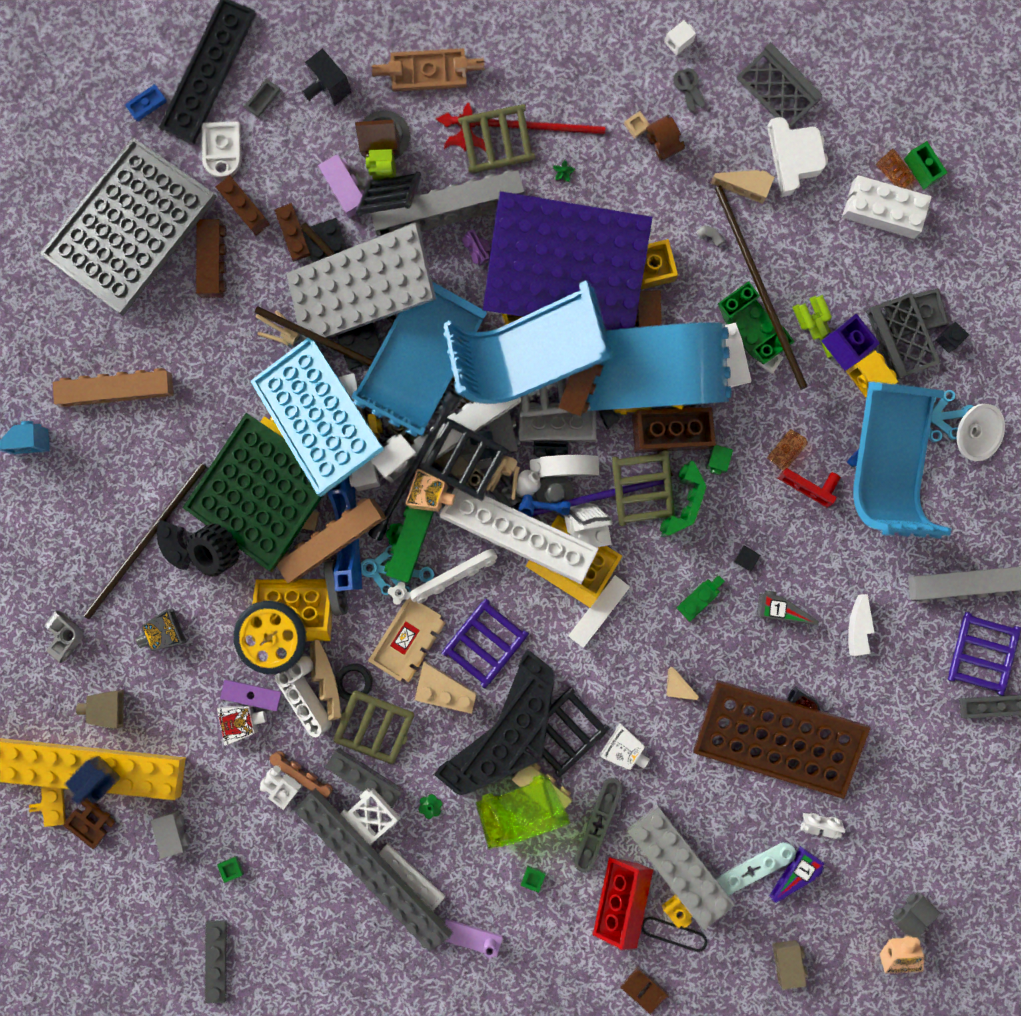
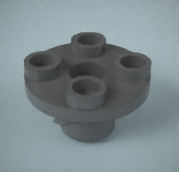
[536,476,574,513]

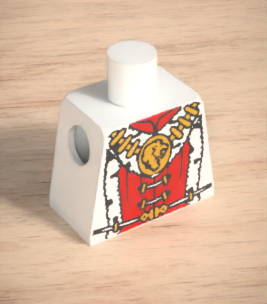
[217,705,267,745]

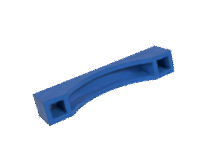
[328,474,363,591]

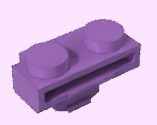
[462,229,490,266]

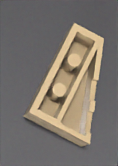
[415,661,477,714]

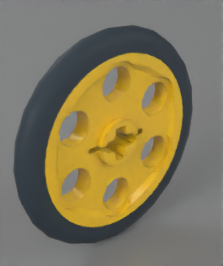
[233,601,306,675]

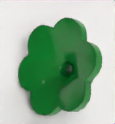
[386,523,403,545]
[418,794,442,819]

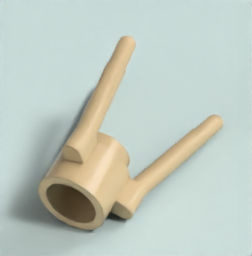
[256,311,300,346]
[486,456,520,500]

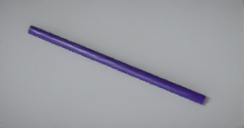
[533,480,664,516]

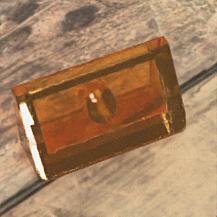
[767,429,808,471]

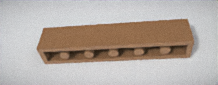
[53,368,174,407]
[277,498,386,583]

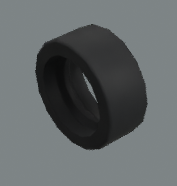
[335,664,373,701]

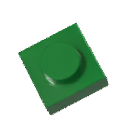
[217,856,244,883]
[521,865,546,893]

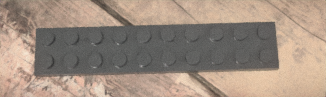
[294,788,453,952]

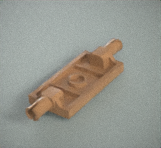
[372,48,485,92]

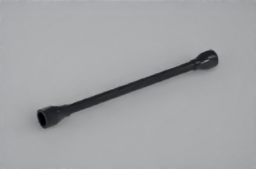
[368,390,463,541]

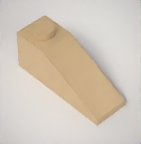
[711,170,774,204]

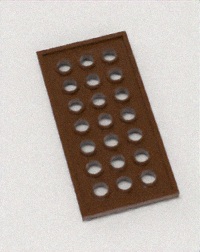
[693,680,871,799]

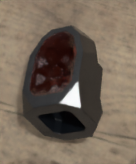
[786,686,820,711]

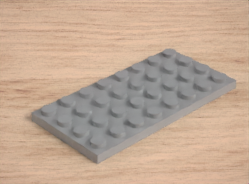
[286,223,436,343]

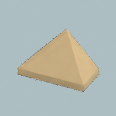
[667,667,699,700]

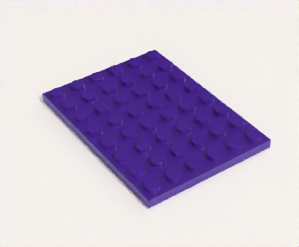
[482,191,653,330]

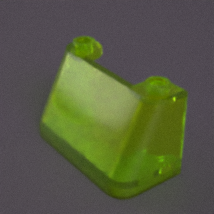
[475,774,571,849]

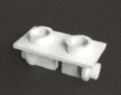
[801,813,845,839]

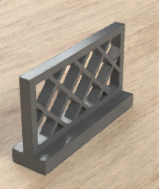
[736,42,823,129]
[866,293,941,380]

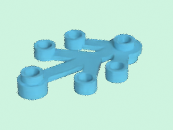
[929,390,974,442]
[361,545,434,595]

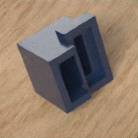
[64,756,121,805]

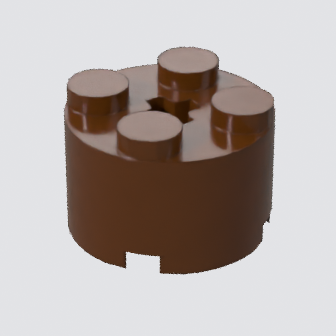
[646,114,685,161]

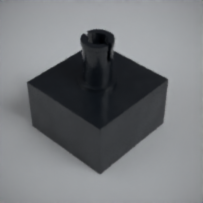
[302,48,352,106]

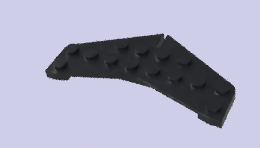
[434,649,555,795]

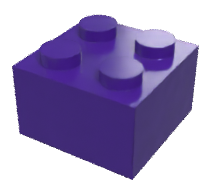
[821,313,880,371]

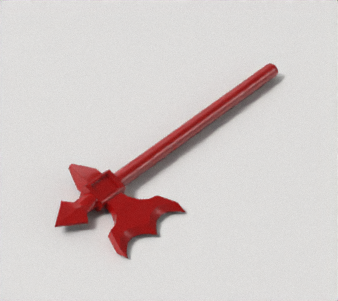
[435,102,606,152]

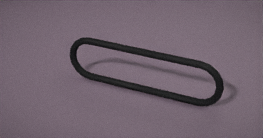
[641,917,707,952]

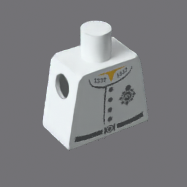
[600,724,650,770]

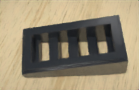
[598,409,620,431]

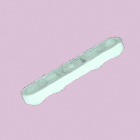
[715,842,796,896]

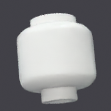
[512,470,541,498]

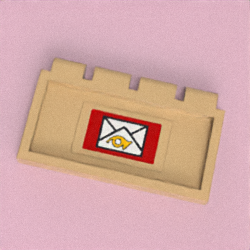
[368,598,446,682]

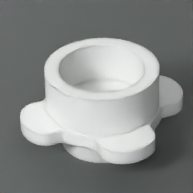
[388,582,410,605]

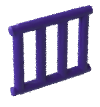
[441,598,529,689]
[948,612,1021,696]

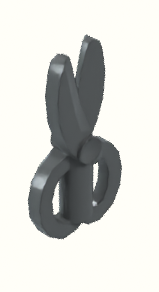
[673,68,705,113]

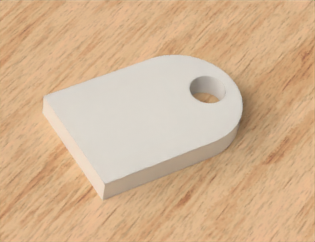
[202,121,241,179]

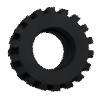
[186,523,240,577]

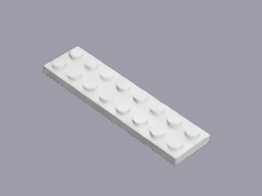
[440,488,598,584]

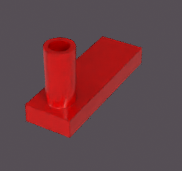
[777,468,841,508]

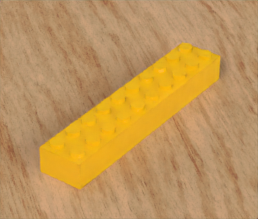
[0,738,186,800]

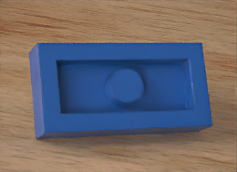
[125,84,167,122]

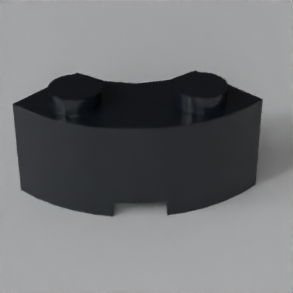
[157,520,191,570]

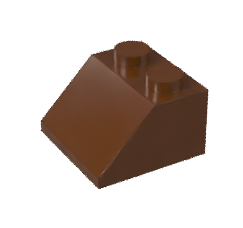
[355,120,400,158]

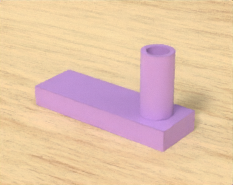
[445,919,503,958]

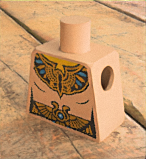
[406,469,456,512]
[880,936,924,973]

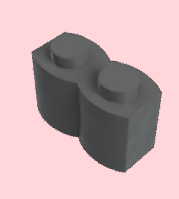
[891,892,940,938]

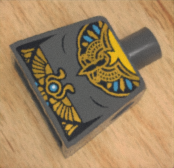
[136,609,187,651]

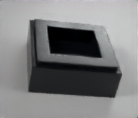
[734,545,761,572]

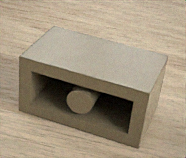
[772,940,808,990]

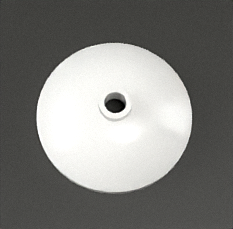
[957,404,1005,461]

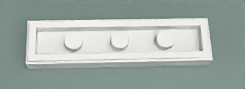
[568,575,630,648]
[378,843,445,911]

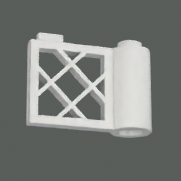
[340,788,400,845]

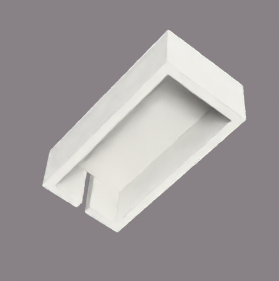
[842,175,932,239]

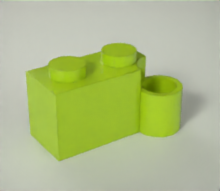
[366,149,396,180]

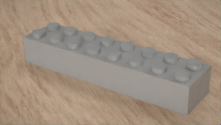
[371,170,524,237]

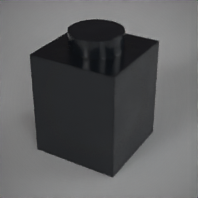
[935,322,970,353]

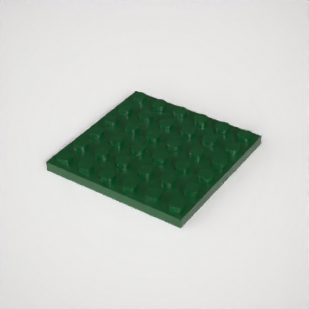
[183,413,324,572]

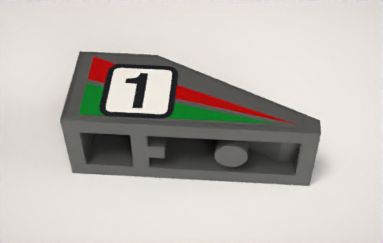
[756,590,819,625]

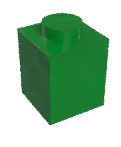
[706,445,733,475]

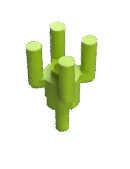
[792,295,832,358]

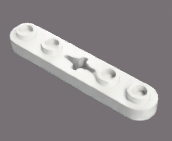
[410,549,497,604]

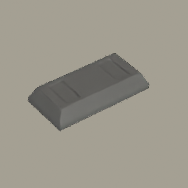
[243,78,281,118]

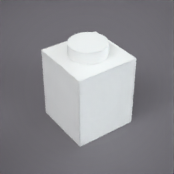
[665,20,696,56]

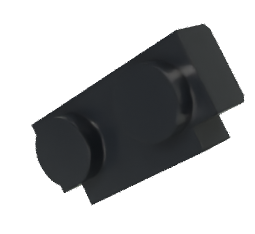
[533,441,568,458]

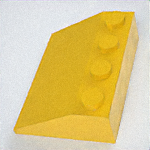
[526,515,622,608]
[251,579,332,641]

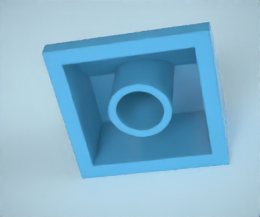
[0,421,50,454]

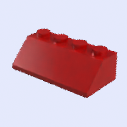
[593,857,654,950]

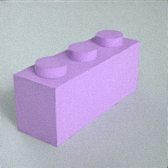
[318,154,364,218]

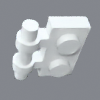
[260,766,301,810]

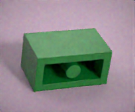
[904,141,948,190]

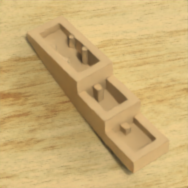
[310,640,341,721]

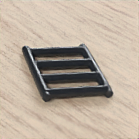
[356,171,421,217]
[419,418,509,501]
[543,687,610,778]

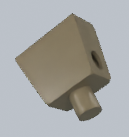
[76,690,124,729]

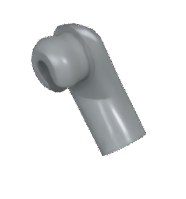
[697,225,725,247]

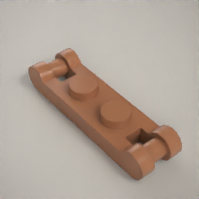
[270,751,333,798]

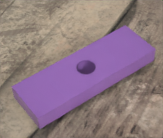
[220,679,282,711]

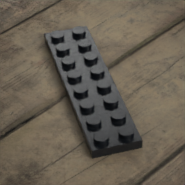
[159,0,256,145]
[301,218,381,370]

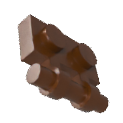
[63,799,116,849]

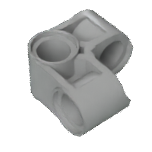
[45,610,83,663]

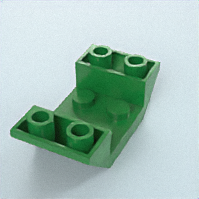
[718,281,795,365]
[659,461,707,538]

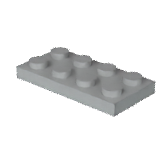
[519,403,596,442]

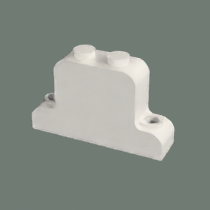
[768,117,828,197]

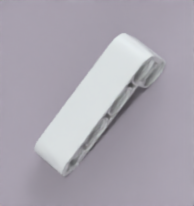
[275,656,332,737]

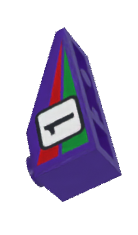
[769,846,825,903]

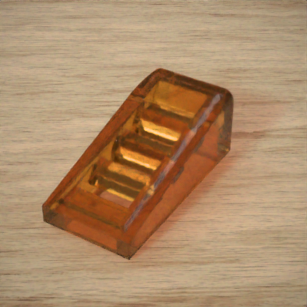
[876,148,915,189]

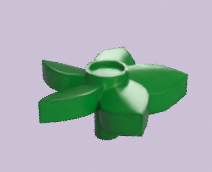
[553,160,575,182]

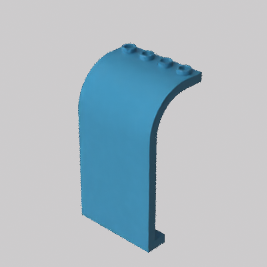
[587,322,732,411]

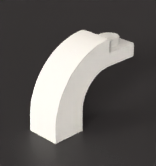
[530,455,599,478]

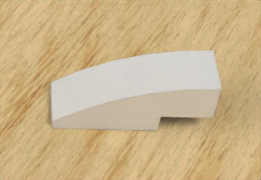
[848,594,875,656]

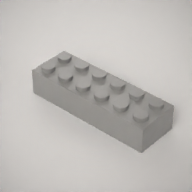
[627,805,735,930]

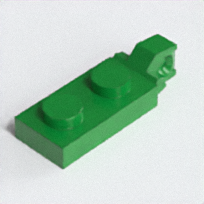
[676,576,725,622]

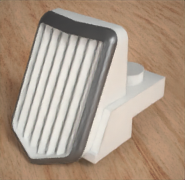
[564,503,612,547]

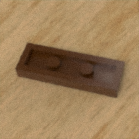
[274,203,311,262]

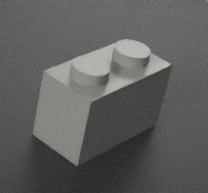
[150,810,189,859]

